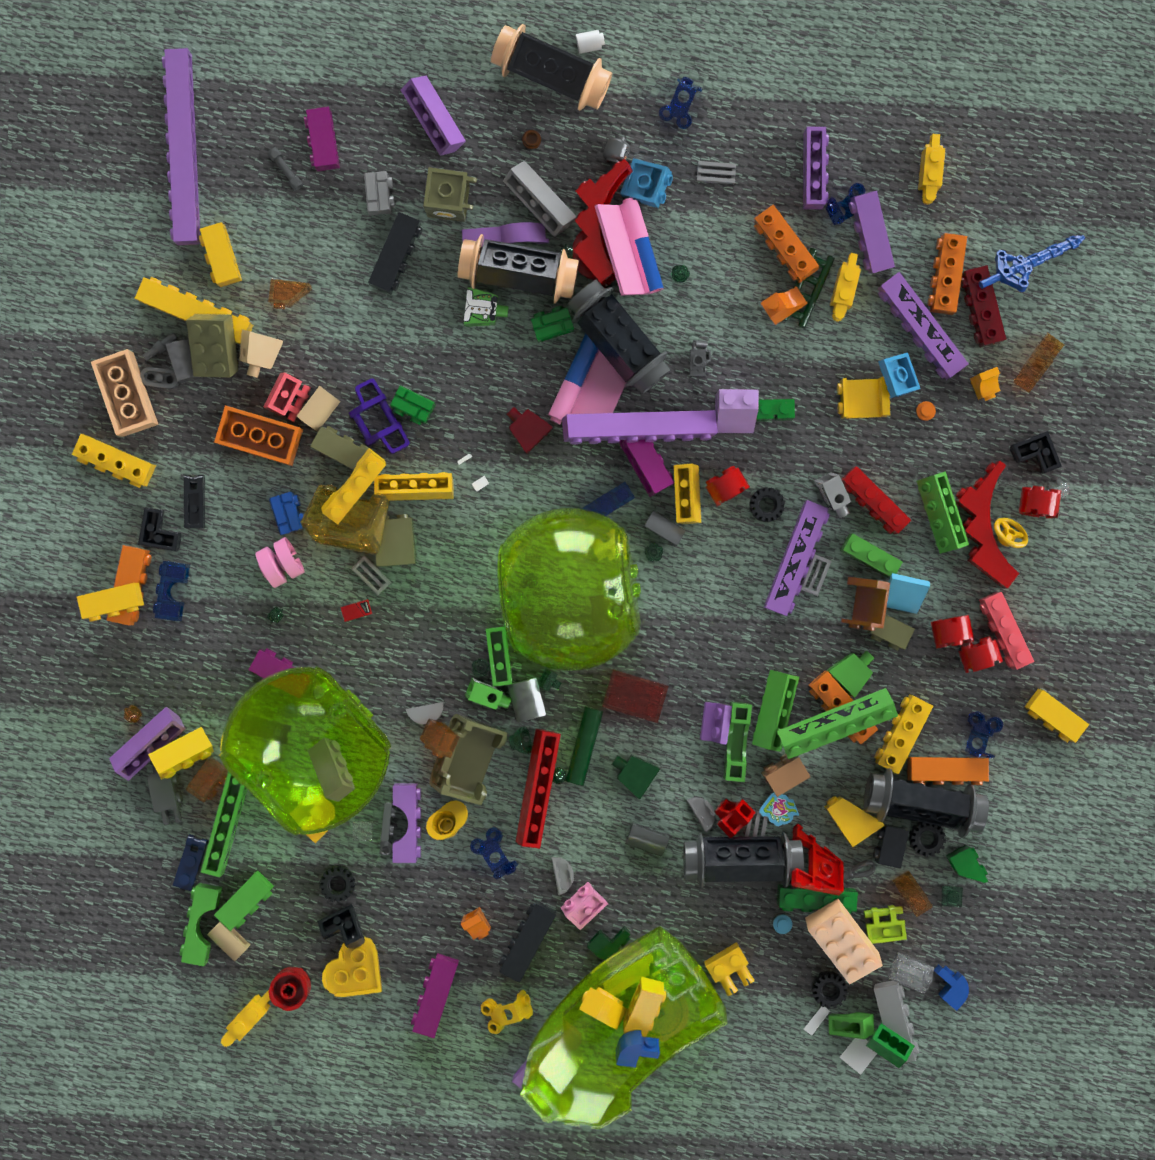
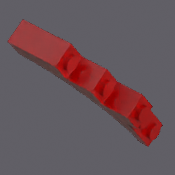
[573,158,633,288]
[955,461,1020,589]

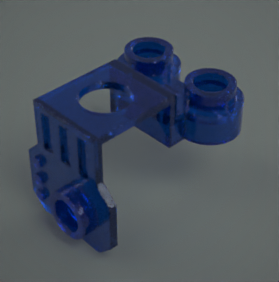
[659,76,703,129]
[826,183,865,225]
[965,711,1003,758]
[470,827,519,879]

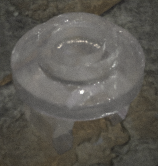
[1049,478,1070,498]

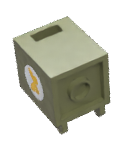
[423,167,477,222]

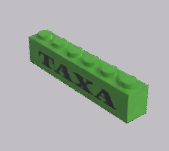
[777,688,898,759]
[201,757,255,877]

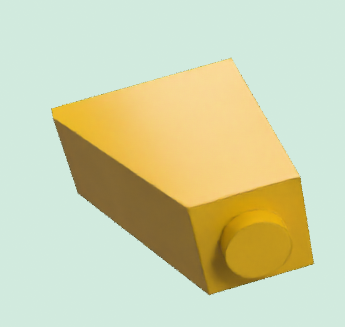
[824,796,885,847]

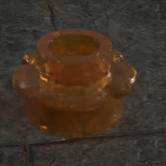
[124,705,142,723]

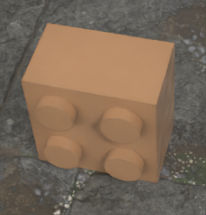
[761,754,810,797]

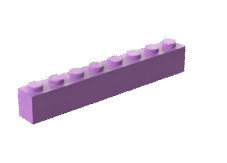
[562,410,718,445]

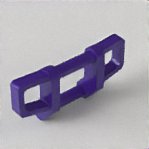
[348,378,410,454]

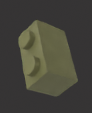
[867,614,915,651]

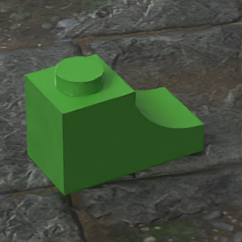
[828,1012,875,1039]

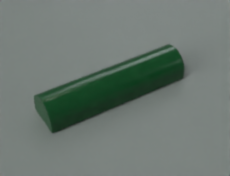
[565,706,603,786]

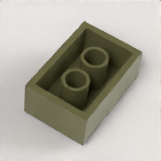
[186,314,239,378]

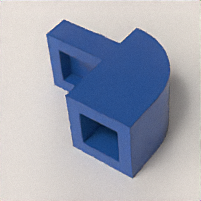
[934,964,969,1011]
[615,1030,660,1068]

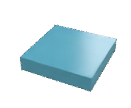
[887,573,930,614]

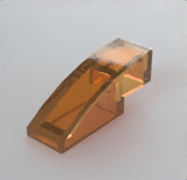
[1013,332,1065,393]

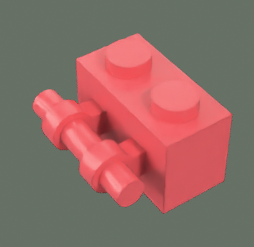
[263,373,311,422]

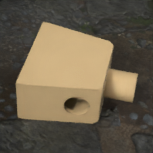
[239,329,283,378]

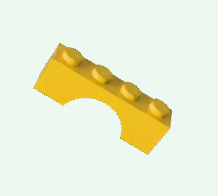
[321,448,386,524]

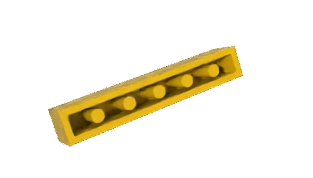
[135,277,254,345]

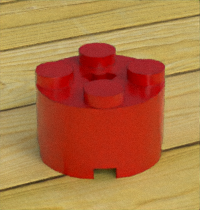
[705,466,750,507]
[1019,486,1061,519]
[931,615,974,649]
[958,636,1003,673]
[269,967,311,1011]

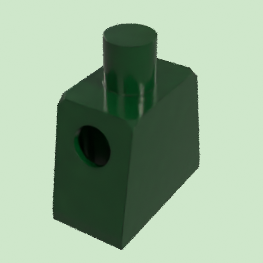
[611,754,660,799]

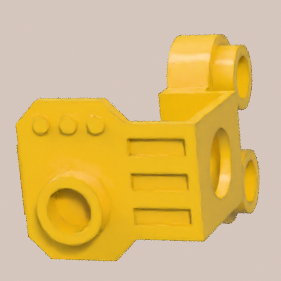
[481,990,533,1034]

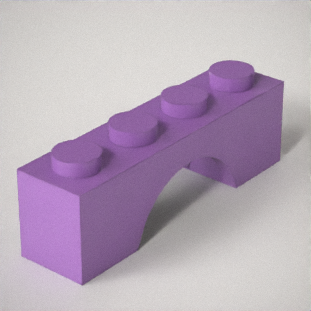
[393,783,421,863]

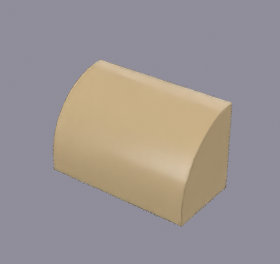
[296,386,340,432]
[207,922,250,962]

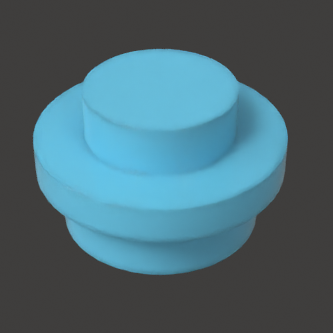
[773,914,792,934]

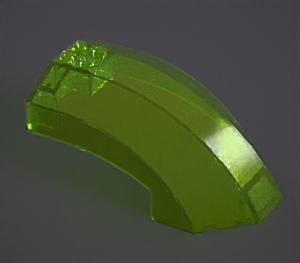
[520,926,728,1130]

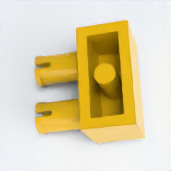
[704,942,755,996]

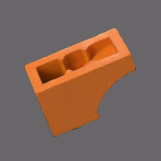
[761,286,808,325]
[461,907,491,940]

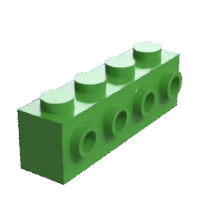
[916,471,969,554]
[752,670,799,752]

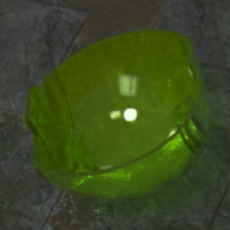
[497,508,641,671]
[219,666,391,835]

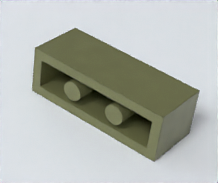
[310,426,372,470]
[308,737,355,802]

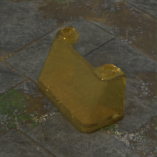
[300,484,389,554]

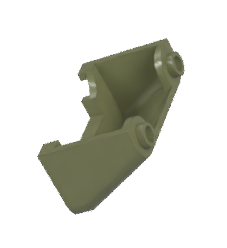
[429,714,508,805]

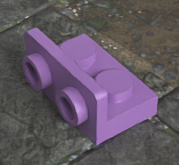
[700,702,732,744]

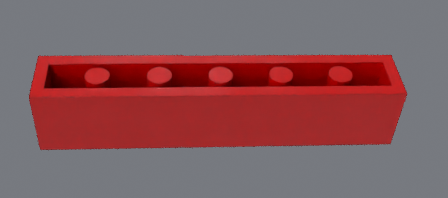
[515,728,561,849]

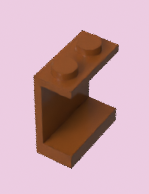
[841,577,890,631]

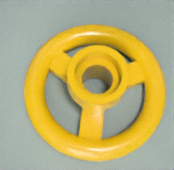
[994,518,1028,548]

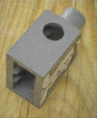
[814,472,851,518]

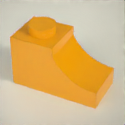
[970,367,1001,401]

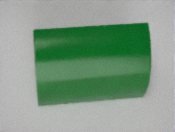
[866,1023,915,1068]

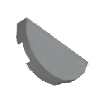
[406,702,444,724]
[686,797,715,833]
[551,857,574,895]

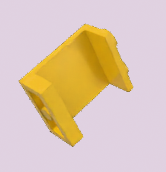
[837,377,890,419]

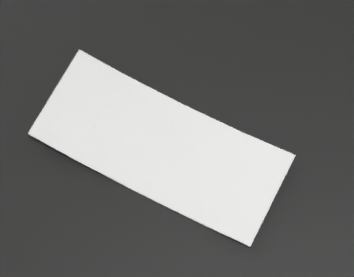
[804,1006,877,1075]

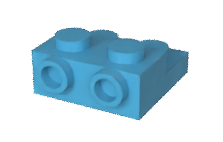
[620,158,673,208]
[878,353,921,398]

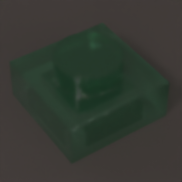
[941,886,963,907]

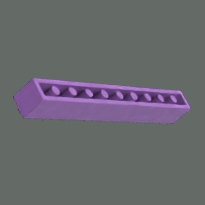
[162,48,201,245]

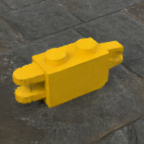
[918,134,946,205]
[830,253,861,322]
[221,990,271,1047]

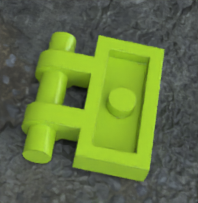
[863,905,907,944]

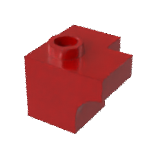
[714,798,756,838]

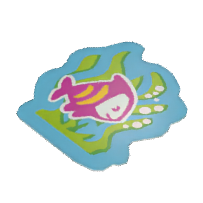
[759,793,799,826]

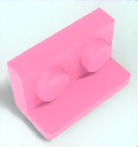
[561,882,608,930]

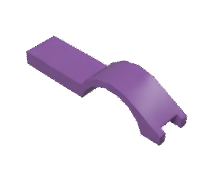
[462,222,549,244]

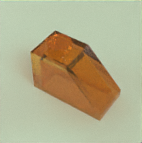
[268,279,312,310]
[892,870,933,917]

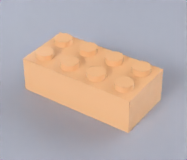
[91,349,158,437]
[805,899,883,984]

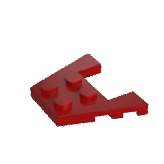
[791,823,844,896]

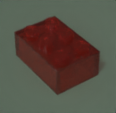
[602,669,669,723]

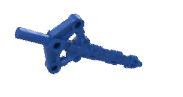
[979,235,1085,292]

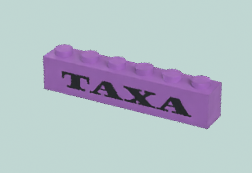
[878,272,969,380]
[763,500,830,616]

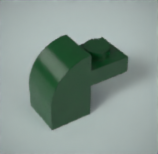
[587,926,630,960]

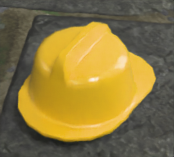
[426,800,468,840]

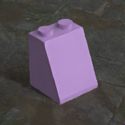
[715,389,759,433]

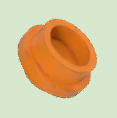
[916,401,936,421]

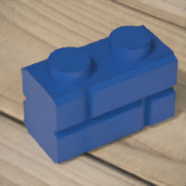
[269,492,306,536]

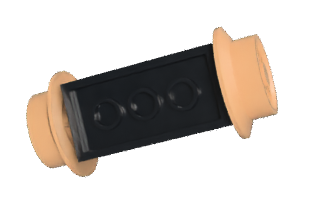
[491,24,613,111]
[458,234,579,304]

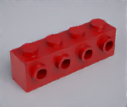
[841,466,911,535]

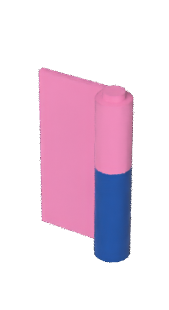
[595,198,664,296]
[548,333,627,425]

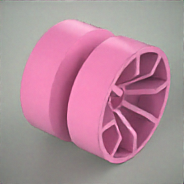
[255,537,305,588]

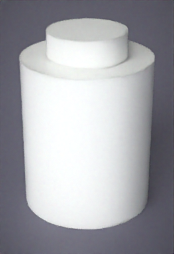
[576,30,605,54]

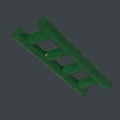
[784,248,835,329]

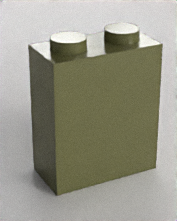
[373,514,417,567]

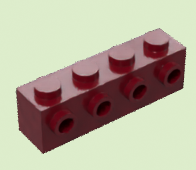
[961,265,1007,348]

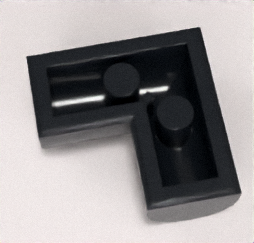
[1010,431,1062,474]
[138,507,181,552]
[317,904,365,949]

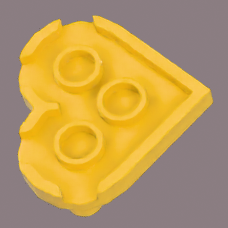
[322,937,382,997]

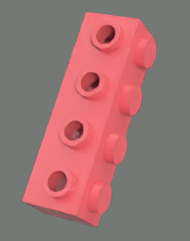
[979,592,1034,670]

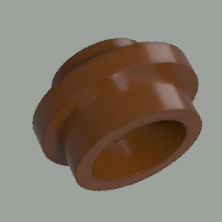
[522,130,541,150]

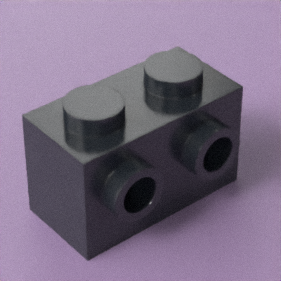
[873,823,909,869]

